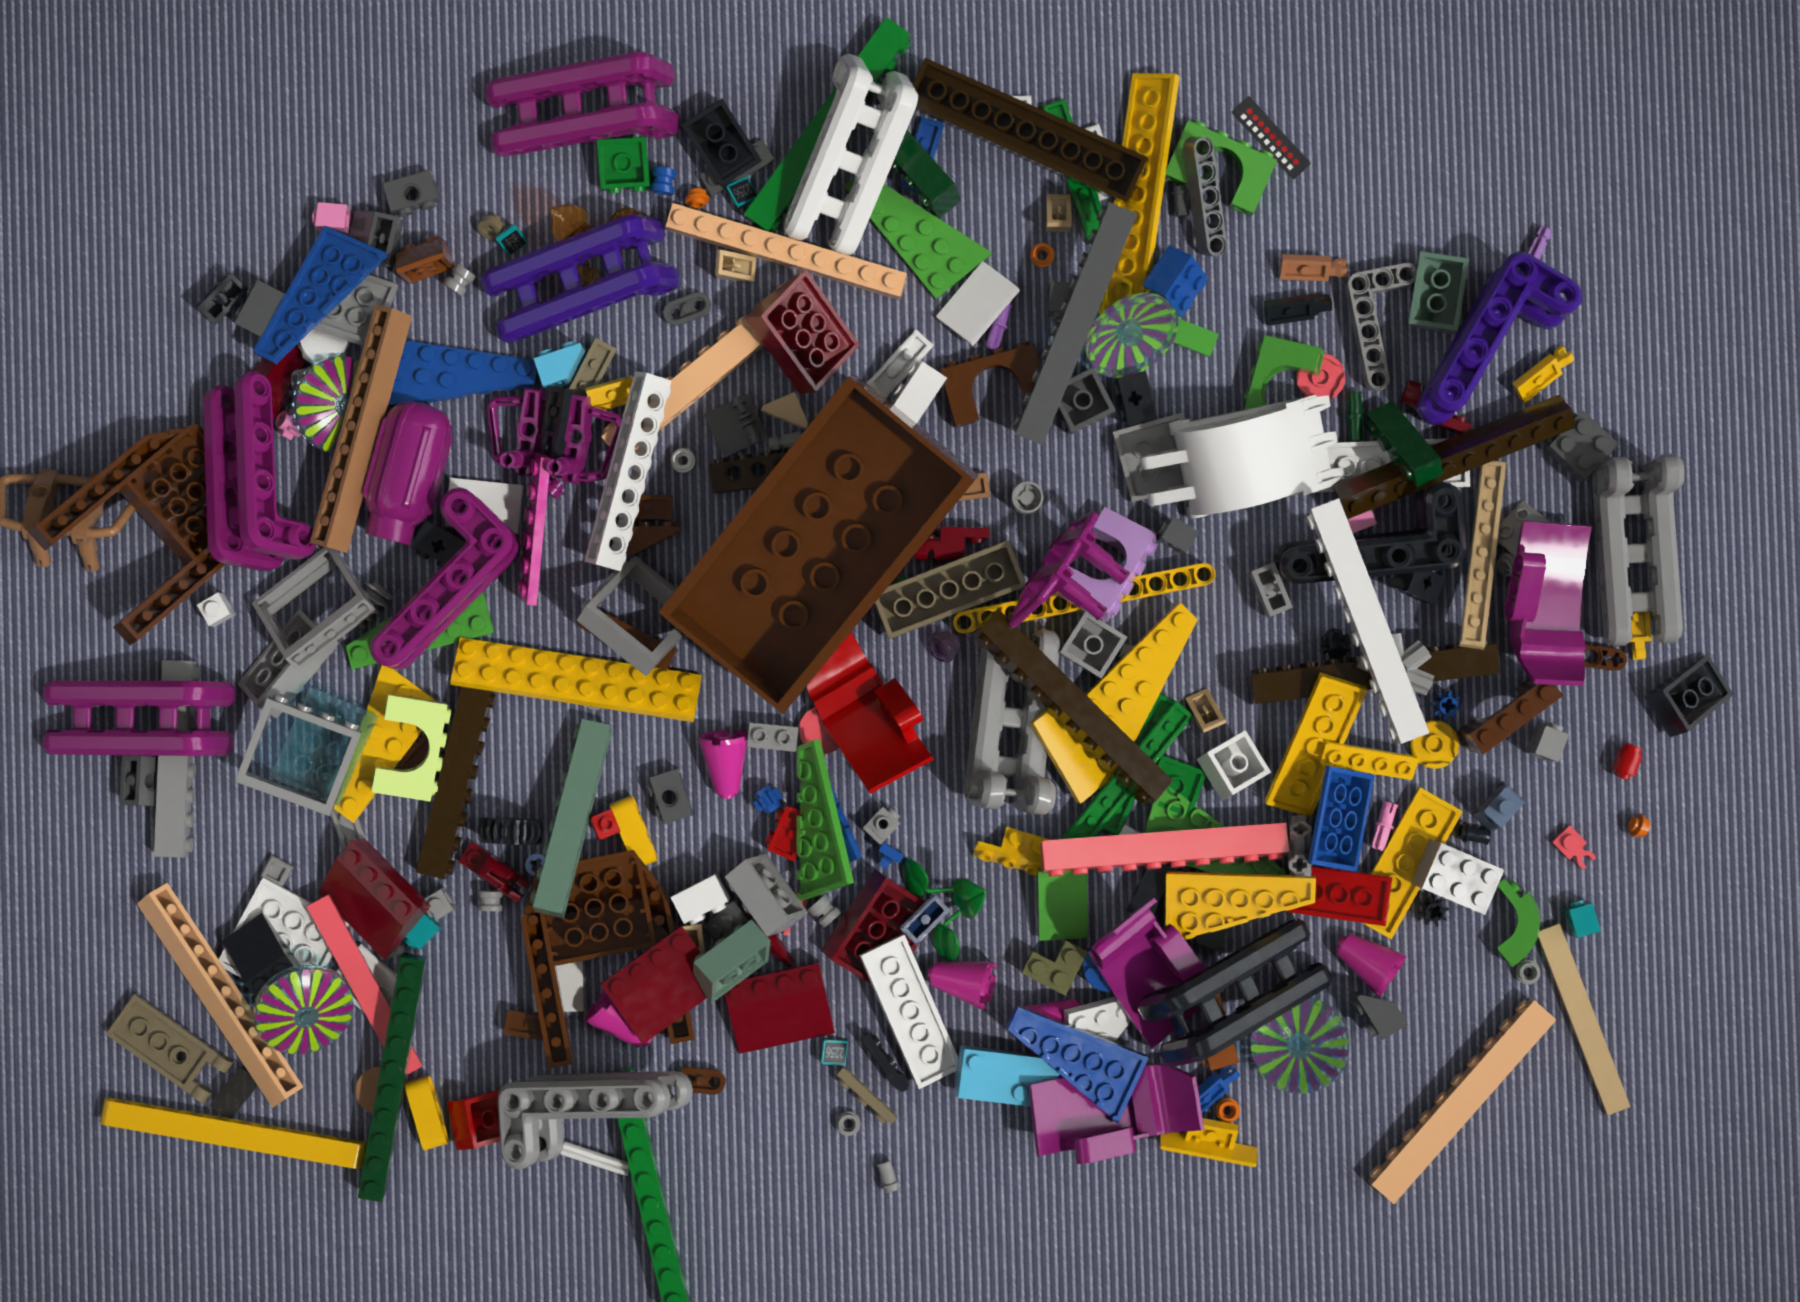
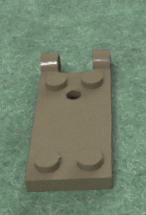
[106,993,233,1103]

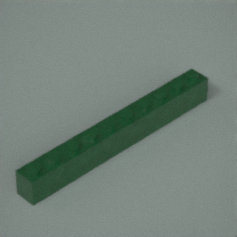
[358,952,428,1202]

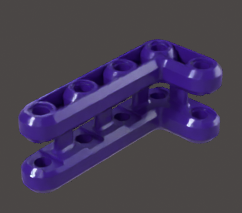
[480,214,680,343]
[1417,252,1582,425]

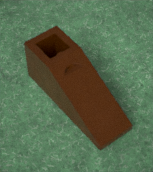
[609,522,682,557]

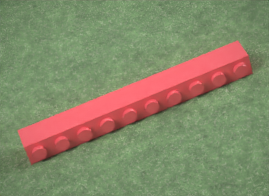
[1040,823,1290,877]

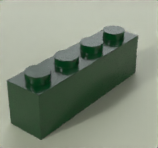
[1366,401,1443,487]

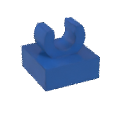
[878,842,904,870]

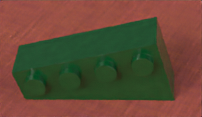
[871,130,961,219]

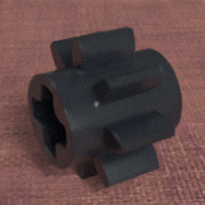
[1320,628,1351,659]
[1417,896,1449,927]

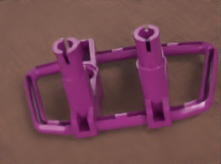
[487,388,622,484]
[1008,511,1130,628]

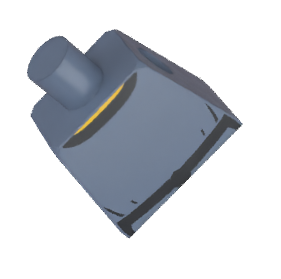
[1472,781,1525,831]

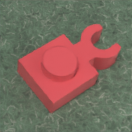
[1551,825,1596,869]

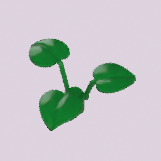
[902,856,987,961]

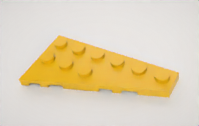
[1086,601,1198,742]
[333,666,436,823]

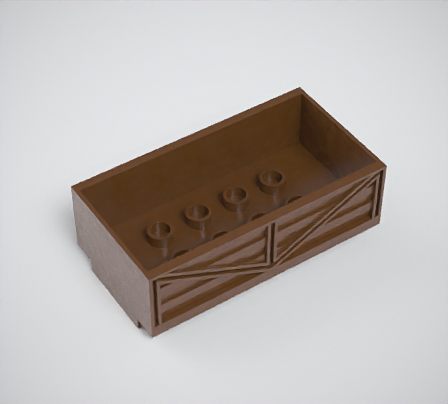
[658,375,978,714]

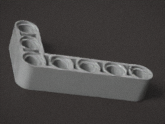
[1345,263,1417,392]

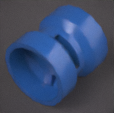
[650,166,677,196]

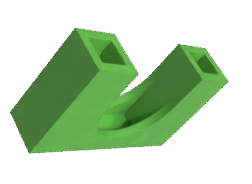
[1165,120,1277,217]
[1244,335,1325,409]

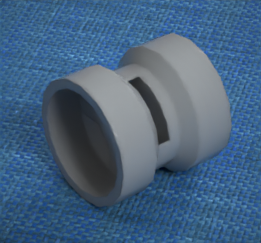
[442,263,476,296]
[808,894,841,928]

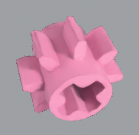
[275,408,306,440]

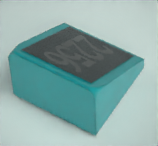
[726,176,758,210]
[496,224,528,256]
[821,1038,848,1065]

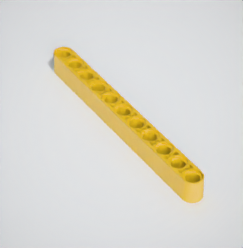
[953,563,1215,634]
[100,1098,367,1169]

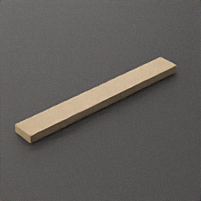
[1459,461,1506,650]
[1538,923,1631,1115]

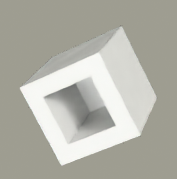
[197,593,236,627]

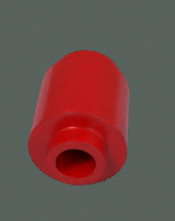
[1612,743,1643,780]

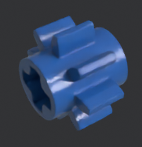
[1431,691,1463,721]
[753,785,783,815]

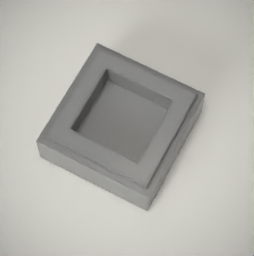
[260,855,294,887]

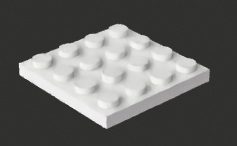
[219,877,349,1010]

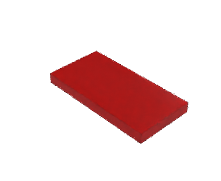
[1288,866,1392,926]

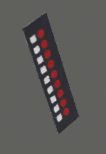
[1232,96,1311,180]

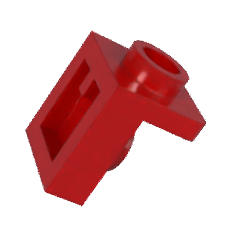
[590,809,621,840]

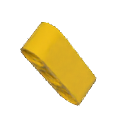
[609,795,658,865]
[405,1075,449,1151]

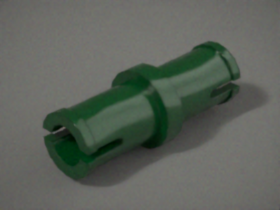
[1345,391,1365,441]

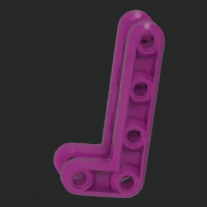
[484,52,681,156]
[203,371,316,572]
[370,488,521,670]
[42,681,235,756]

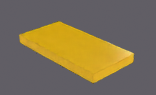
[1029,710,1113,803]

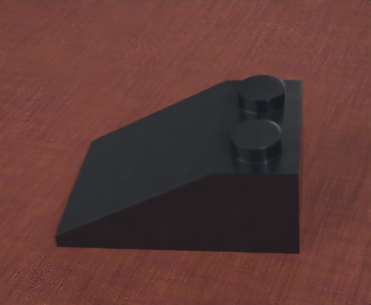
[681,98,762,187]
[1644,654,1734,737]
[222,912,304,1003]

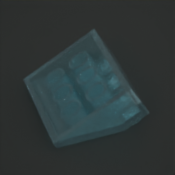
[270,685,378,806]

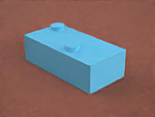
[954,1045,1059,1107]

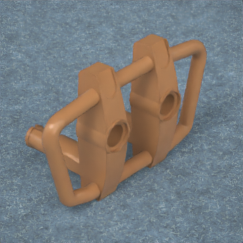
[0,467,136,572]

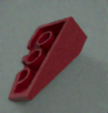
[251,344,309,420]

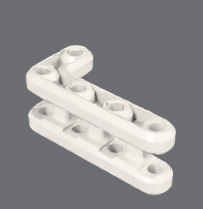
[784,54,918,256]

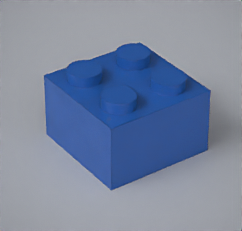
[1142,245,1208,318]

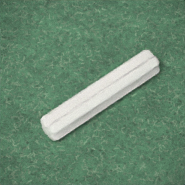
[560,1142,630,1176]

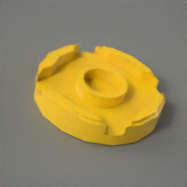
[1409,720,1459,769]

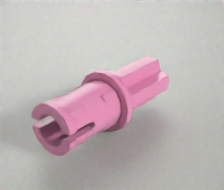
[1371,801,1398,851]

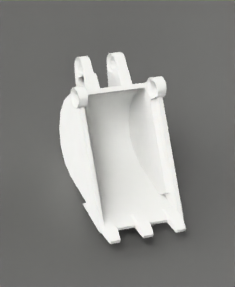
[1140,395,1345,519]

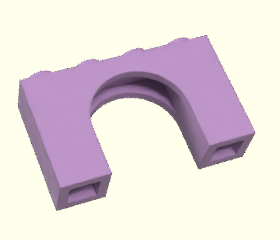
[1056,507,1158,622]

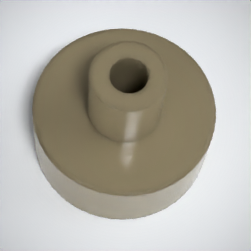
[477,214,504,240]

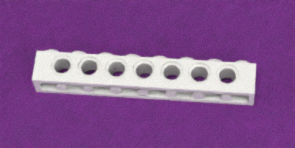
[584,371,671,571]

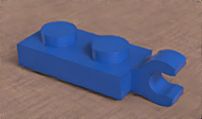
[1198,1065,1241,1113]

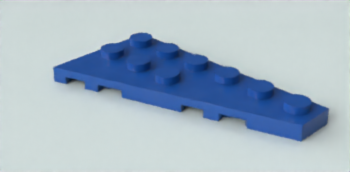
[253,225,388,364]
[387,341,538,409]
[1006,1005,1149,1123]

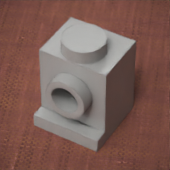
[863,806,901,845]
[425,888,457,921]

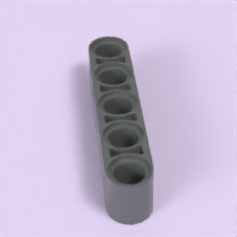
[1183,137,1227,256]

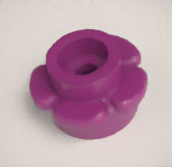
[548,477,564,500]

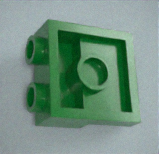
[597,136,651,193]

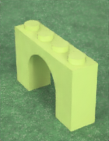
[371,693,451,802]

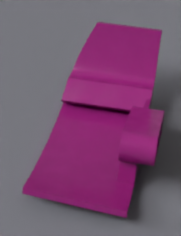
[1504,520,1592,686]
[1089,897,1205,1049]
[1028,1063,1204,1164]

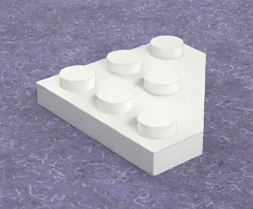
[1064,997,1131,1042]

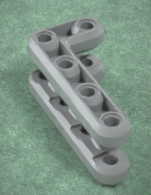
[1592,454,1684,646]
[964,629,1060,815]
[497,1071,693,1170]

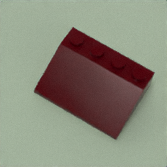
[744,269,860,394]
[318,838,431,960]
[821,869,925,984]
[600,926,706,1045]
[725,961,835,1054]

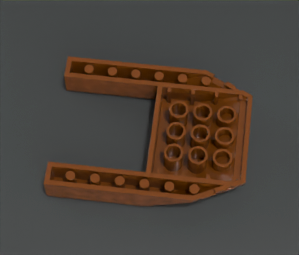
[28,424,226,646]
[521,850,695,1069]

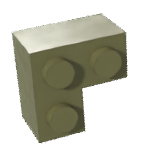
[1021,939,1088,996]

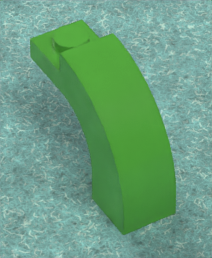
[1497,878,1541,967]

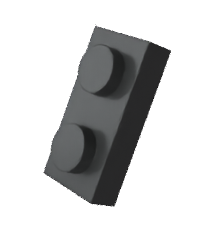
[703,901,748,942]

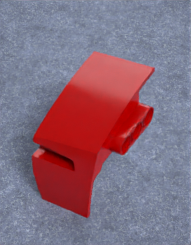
[806,631,934,794]

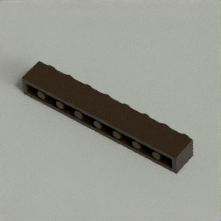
[416,687,497,879]

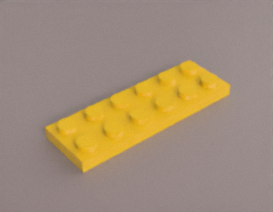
[1265,672,1367,817]
[1363,787,1463,939]

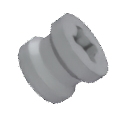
[478,890,503,911]

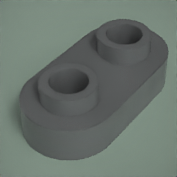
[663,292,711,326]

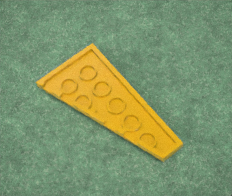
[1165,872,1316,940]

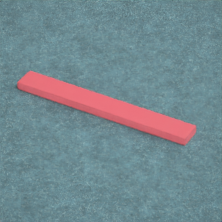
[306,894,423,1074]

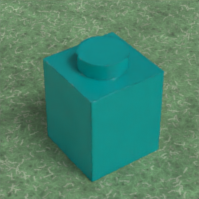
[1564,899,1601,938]
[403,912,443,950]

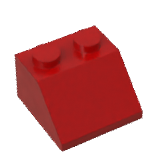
[447,1090,500,1150]

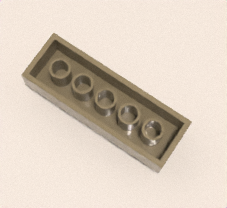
[874,540,1025,640]

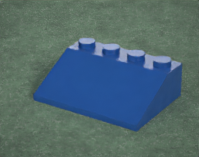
[1308,765,1375,872]

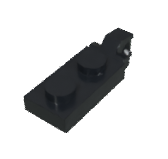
[1264,294,1332,326]

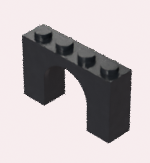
[1126,864,1228,952]

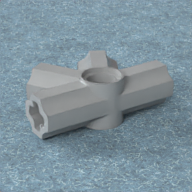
[1356,633,1434,696]
[1288,815,1313,876]

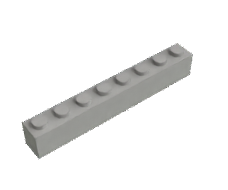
[154,660,200,858]

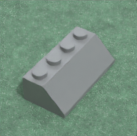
[238,609,339,719]

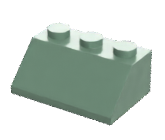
[1408,251,1469,335]
[693,919,770,1004]

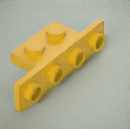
[1319,741,1419,780]
[973,827,1051,875]
[1159,1118,1257,1167]

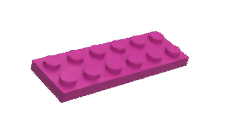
[517,453,551,606]

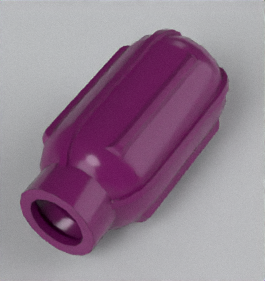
[362,401,452,546]

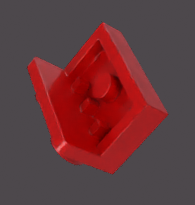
[765,805,800,862]

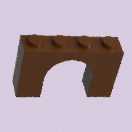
[940,341,1041,428]
[1457,678,1563,755]

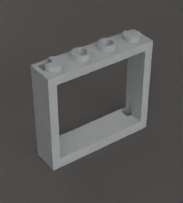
[252,547,376,670]
[577,555,685,676]
[235,694,362,816]

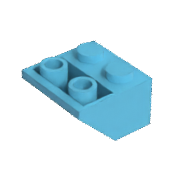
[533,341,587,391]

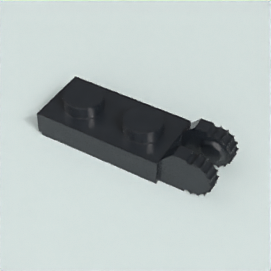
[540,386,573,458]
[860,1032,910,1092]

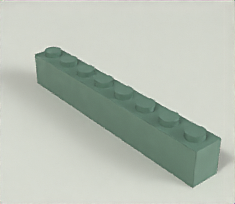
[530,719,612,918]

